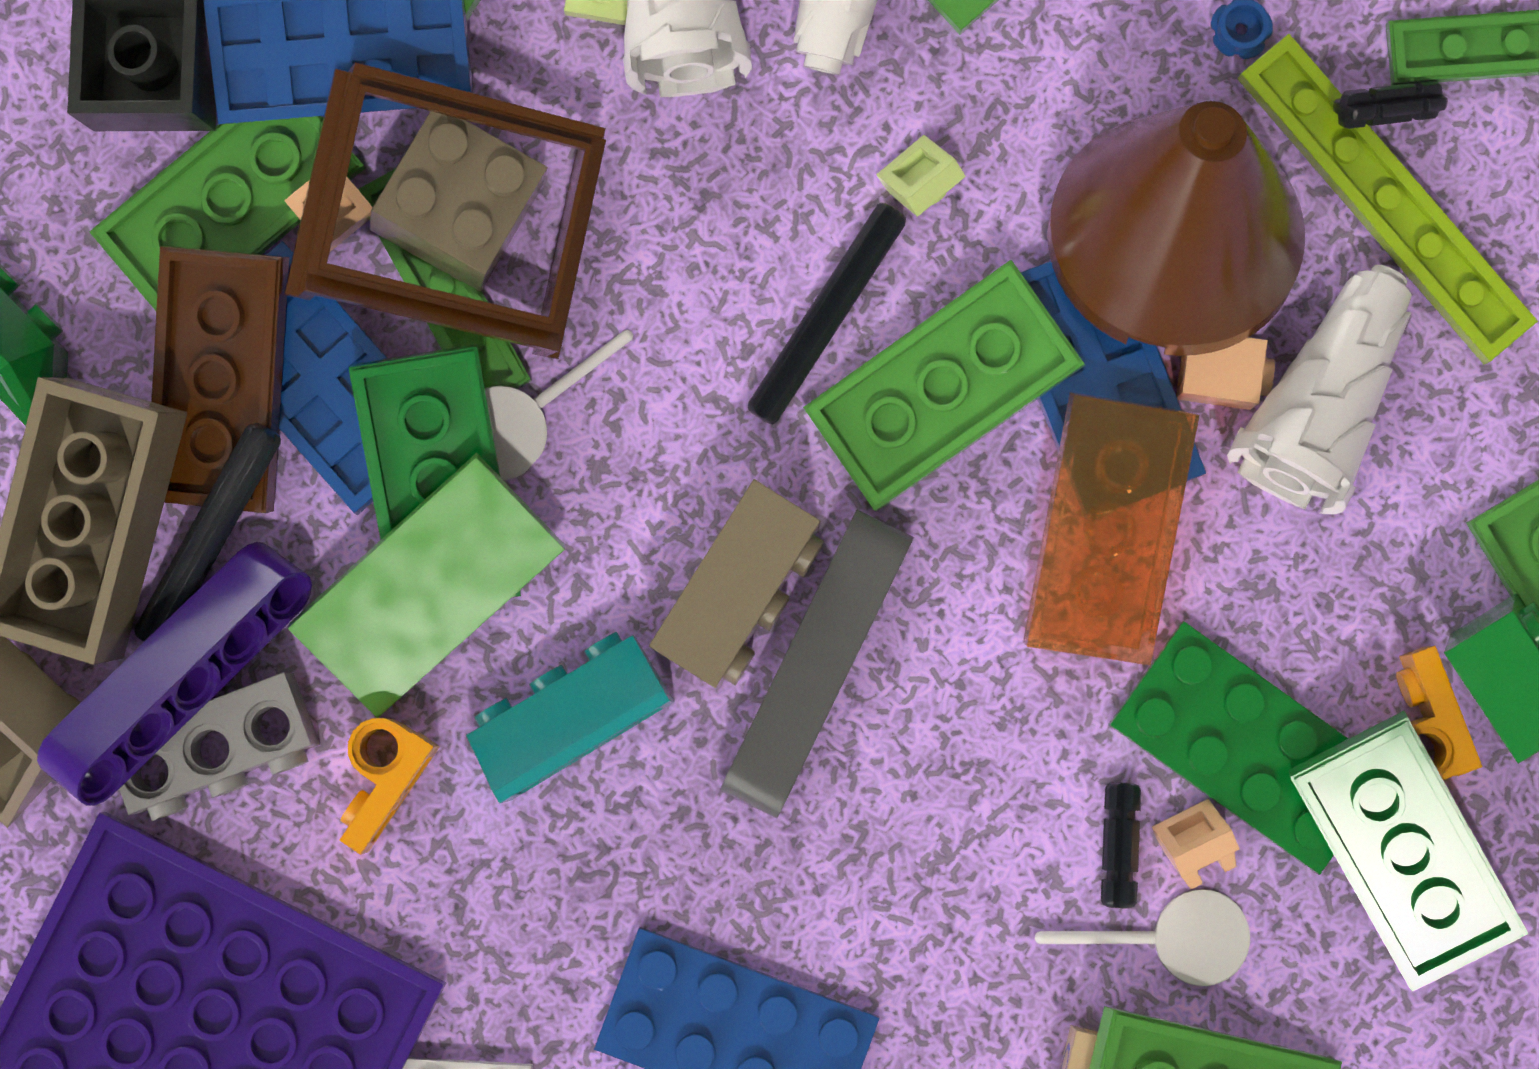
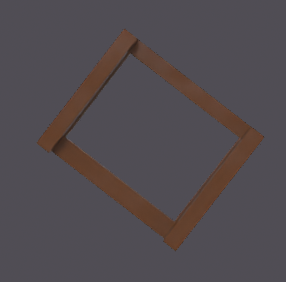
[284,62,606,359]

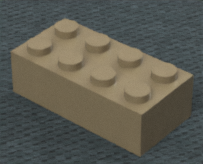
[0,377,187,665]

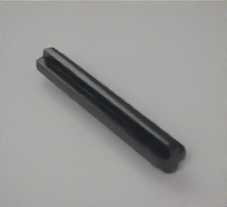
[748,202,906,425]
[134,423,281,642]

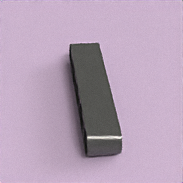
[720,509,914,818]

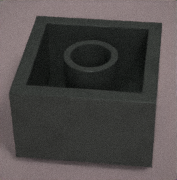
[67,0,216,132]

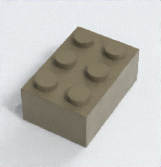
[649,479,824,690]

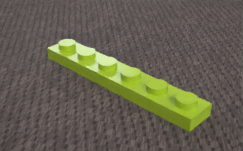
[1237,34,1538,365]

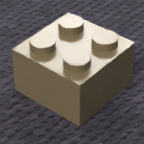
[370,111,548,292]

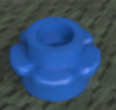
[1210,0,1273,59]

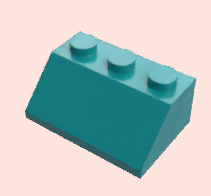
[466,632,674,804]

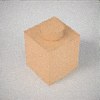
[1176,338,1275,410]

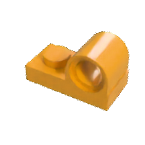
[1396,646,1483,780]
[339,718,440,855]

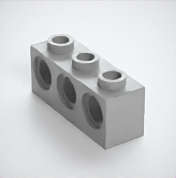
[119,672,320,821]

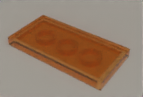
[1023,392,1200,666]

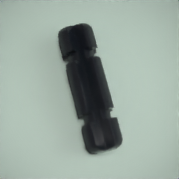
[1333,81,1448,129]
[1101,782,1141,909]

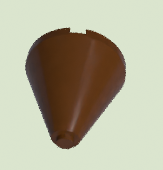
[1047,101,1305,356]

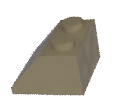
[0,636,81,828]

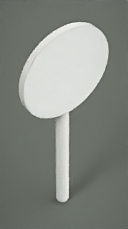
[485,330,633,480]
[1035,889,1250,986]

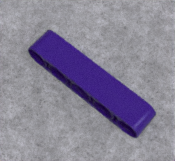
[37,542,312,806]

